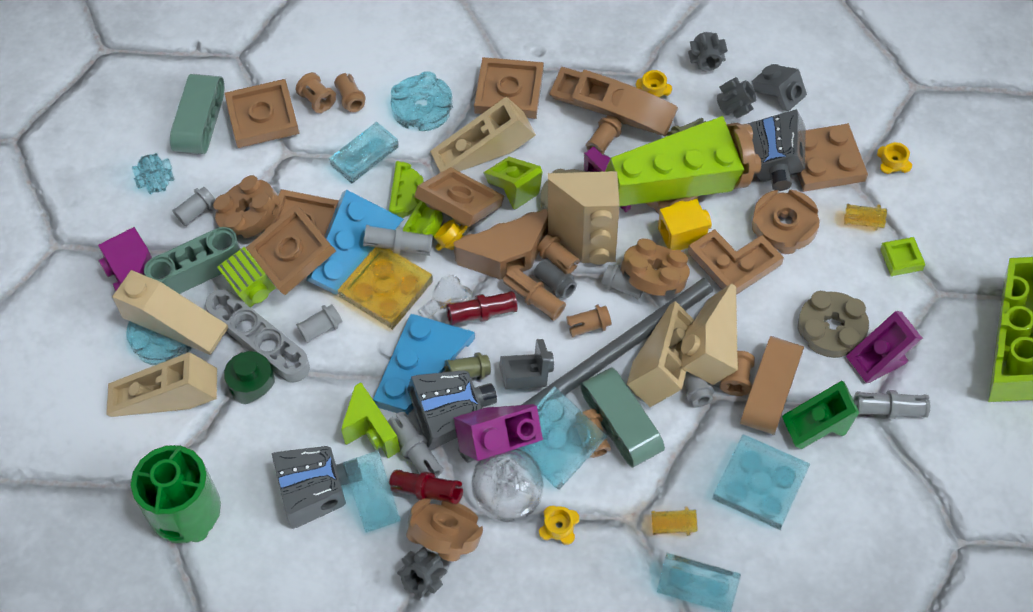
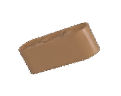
[740,336,804,435]

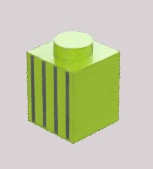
[217,247,276,308]

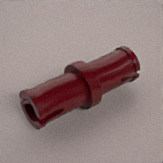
[446,291,518,325]
[389,469,463,504]

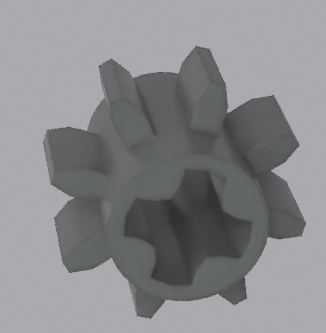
[688,32,728,71]
[717,77,756,119]
[397,547,447,598]

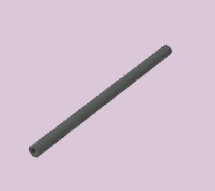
[458,278,713,463]

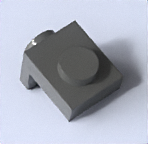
[751,64,807,111]
[499,339,554,389]

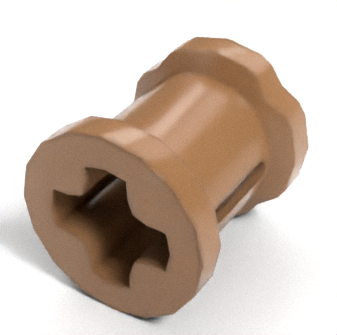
[296,72,336,113]
[720,350,755,396]

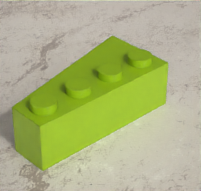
[605,116,744,207]
[988,257,1033,402]

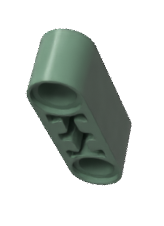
[170,74,225,154]
[144,227,241,294]
[580,367,665,468]

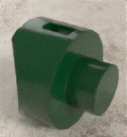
[224,351,275,404]

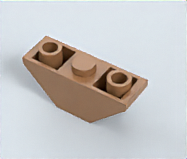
[453,209,548,280]

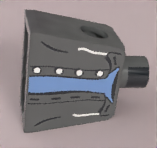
[748,109,806,191]
[407,370,497,450]
[271,446,363,529]

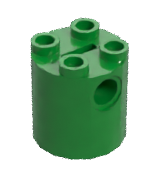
[130,445,221,543]

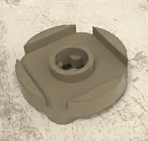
[798,290,869,358]

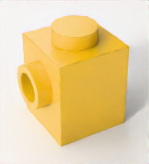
[658,199,712,251]

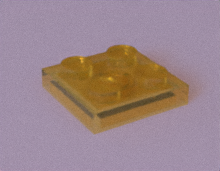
[338,247,433,330]

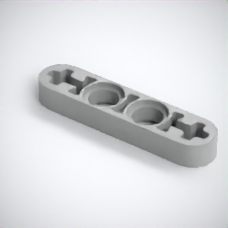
[205,289,310,382]

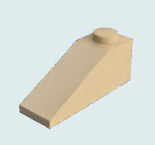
[430,97,536,173]
[112,270,228,355]
[681,284,738,385]
[627,301,694,407]
[106,352,217,417]

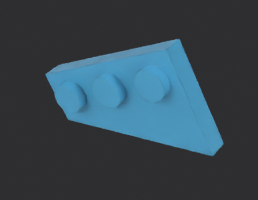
[306,190,404,295]
[373,314,475,415]

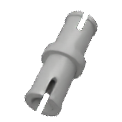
[363,225,433,256]
[854,390,930,419]
[388,412,443,477]

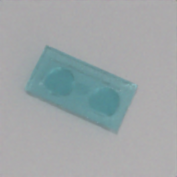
[329,122,399,184]
[343,450,401,533]
[657,553,741,612]

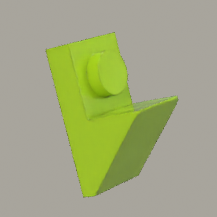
[483,156,543,210]
[341,382,400,458]

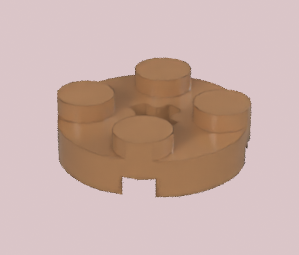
[727,123,761,189]
[213,175,280,238]
[752,190,820,254]
[621,238,690,296]
[406,499,483,561]

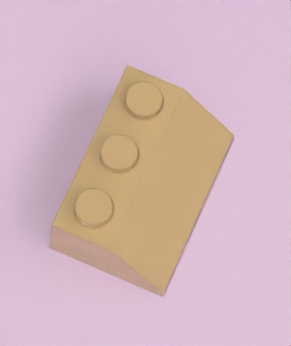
[548,171,619,265]

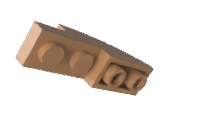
[549,66,678,137]

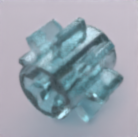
[132,153,175,194]

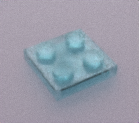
[517,386,608,490]
[712,434,810,530]

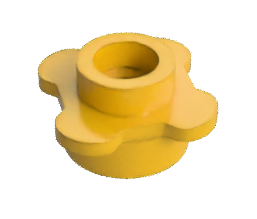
[636,70,672,97]
[877,142,912,174]
[434,220,468,251]
[539,506,579,545]

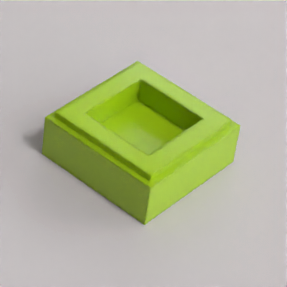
[880,237,925,276]

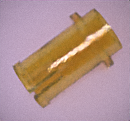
[844,204,887,231]
[651,506,698,536]

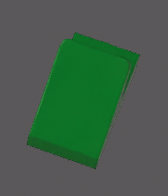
[782,380,859,449]

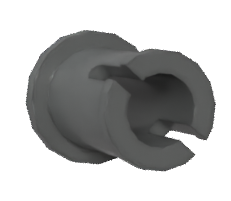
[534,259,577,299]

